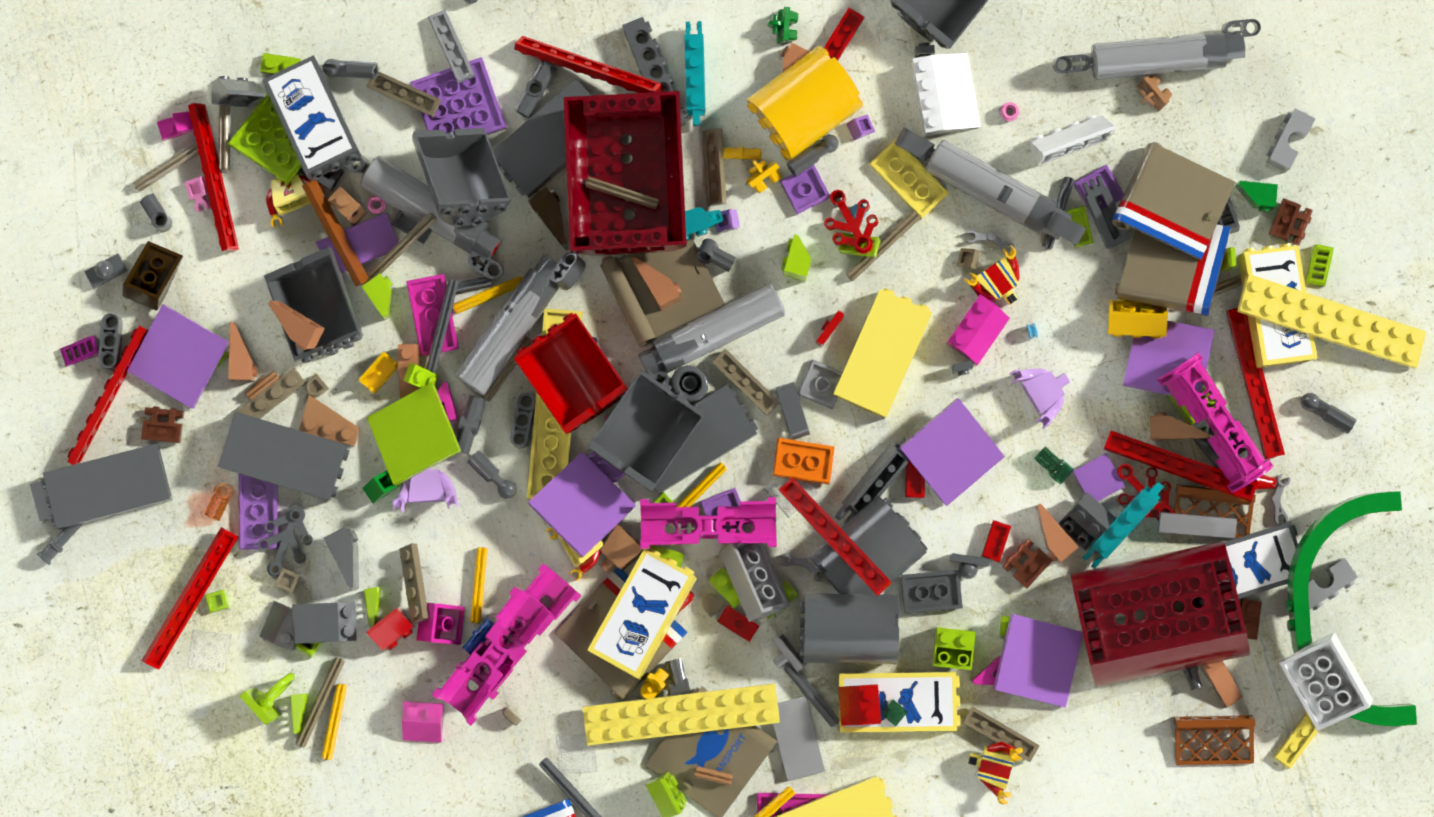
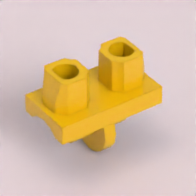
[745,160,782,194]
[640,668,669,699]

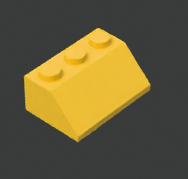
[1108,300,1168,339]

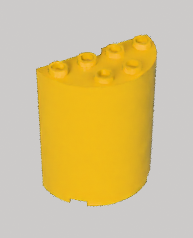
[746,46,863,161]

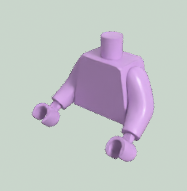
[1009,368,1070,429]
[393,467,459,512]

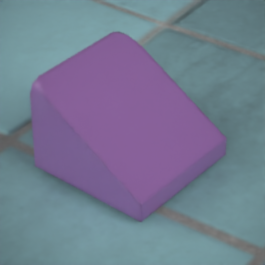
[847,114,875,140]
[716,209,740,232]

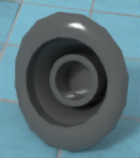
[671,365,708,402]

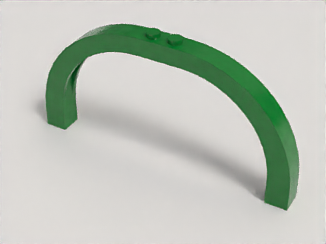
[1286,491,1417,726]

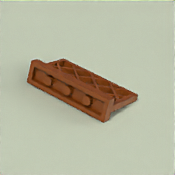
[1174,484,1256,538]
[1174,715,1255,765]

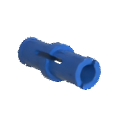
[462,618,494,655]

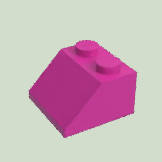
[416,603,465,645]
[402,701,445,742]

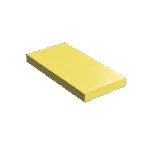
[869,138,949,219]

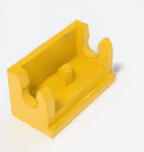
[358,351,398,394]

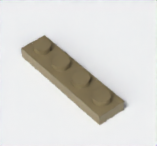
[366,72,442,117]
[702,128,727,207]
[712,348,780,416]
[233,368,306,419]
[399,543,429,623]
[962,706,1040,762]

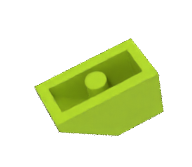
[361,274,393,320]

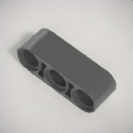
[98,313,123,370]
[775,382,810,440]
[510,393,536,449]

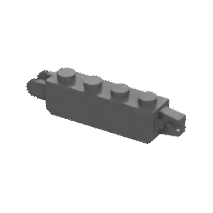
[835,437,909,524]

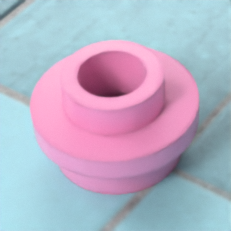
[1000,102,1019,121]
[367,195,386,214]

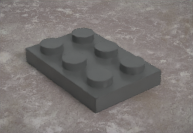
[901,570,963,613]

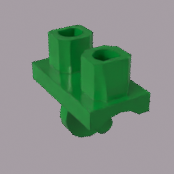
[767,7,798,44]

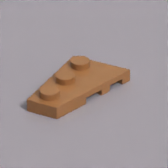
[299,395,360,447]

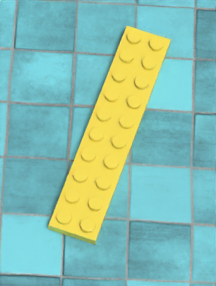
[1237,274,1426,369]
[526,308,583,499]
[582,683,780,746]

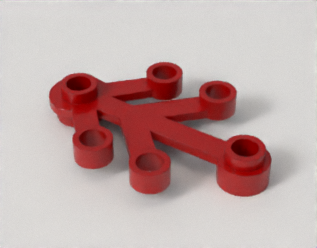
[824,190,879,254]
[1117,464,1174,522]

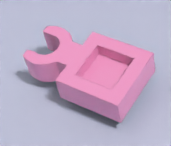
[184,176,211,212]

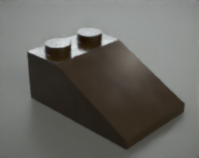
[528,187,569,251]
[122,241,183,311]

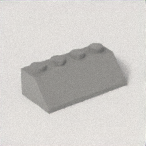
[719,543,790,622]

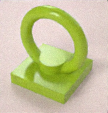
[239,673,295,725]

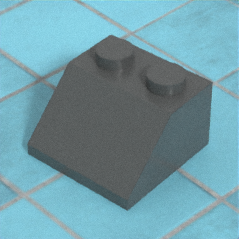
[259,601,297,651]

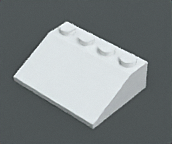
[911,53,981,137]
[1029,115,1116,166]
[1279,632,1373,731]

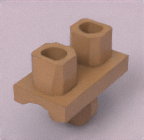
[1137,74,1172,112]

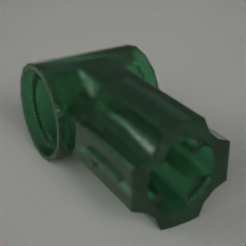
[1034,446,1074,485]

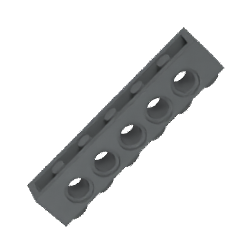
[622,17,688,126]

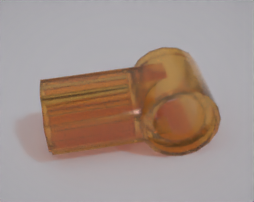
[204,483,234,521]

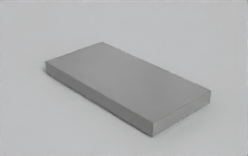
[773,696,825,781]

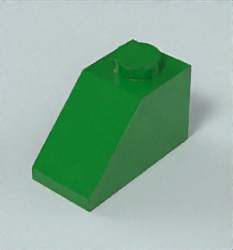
[1236,181,1278,212]
[362,470,402,504]

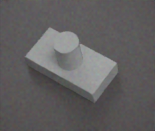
[773,634,807,672]

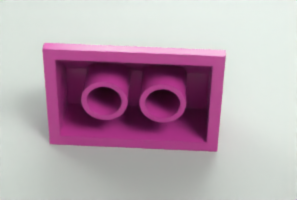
[946,294,1010,365]

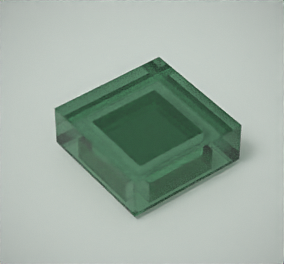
[881,699,908,727]

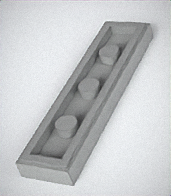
[428,9,475,84]
[1158,512,1237,538]

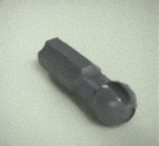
[323,59,379,80]
[786,134,839,177]
[1301,393,1357,434]
[467,450,516,499]

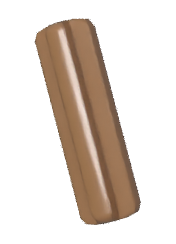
[245,371,280,400]
[694,766,733,785]

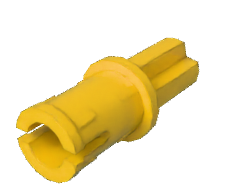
[724,146,762,161]

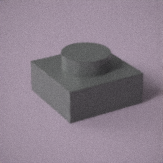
[914,43,935,58]
[951,361,973,376]

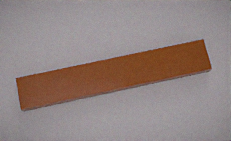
[302,180,370,287]

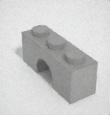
[1266,108,1316,172]
[1308,558,1358,611]

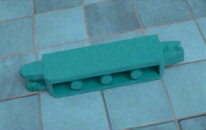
[684,21,706,126]
[685,207,723,240]
[1082,481,1164,569]

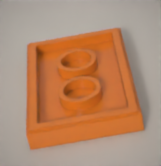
[772,438,835,485]

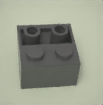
[1058,492,1116,551]

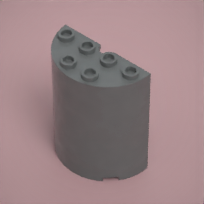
[891,0,988,49]
[412,128,511,228]
[264,247,363,363]
[588,370,705,492]
[808,496,928,594]
[799,593,899,664]

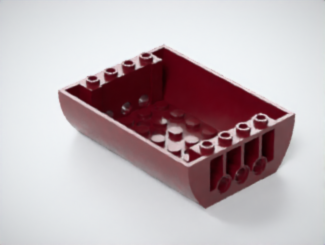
[563,91,687,256]
[1070,541,1250,687]

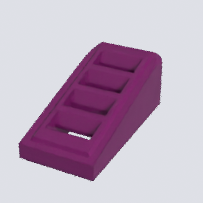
[60,335,99,367]

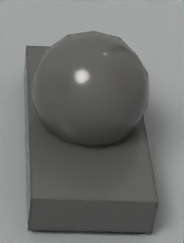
[84,253,128,289]
[949,553,990,579]

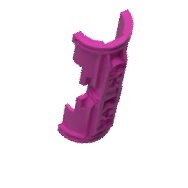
[1157,352,1274,493]
[640,497,777,549]
[455,563,582,700]
[432,587,554,726]

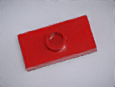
[816,310,844,347]
[905,461,925,498]
[981,520,1012,563]
[717,605,759,642]

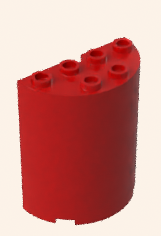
[514,313,628,434]

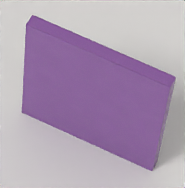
[410,57,507,135]
[127,304,229,409]
[1123,320,1215,397]
[899,398,1005,506]
[528,452,636,558]
[993,614,1083,708]

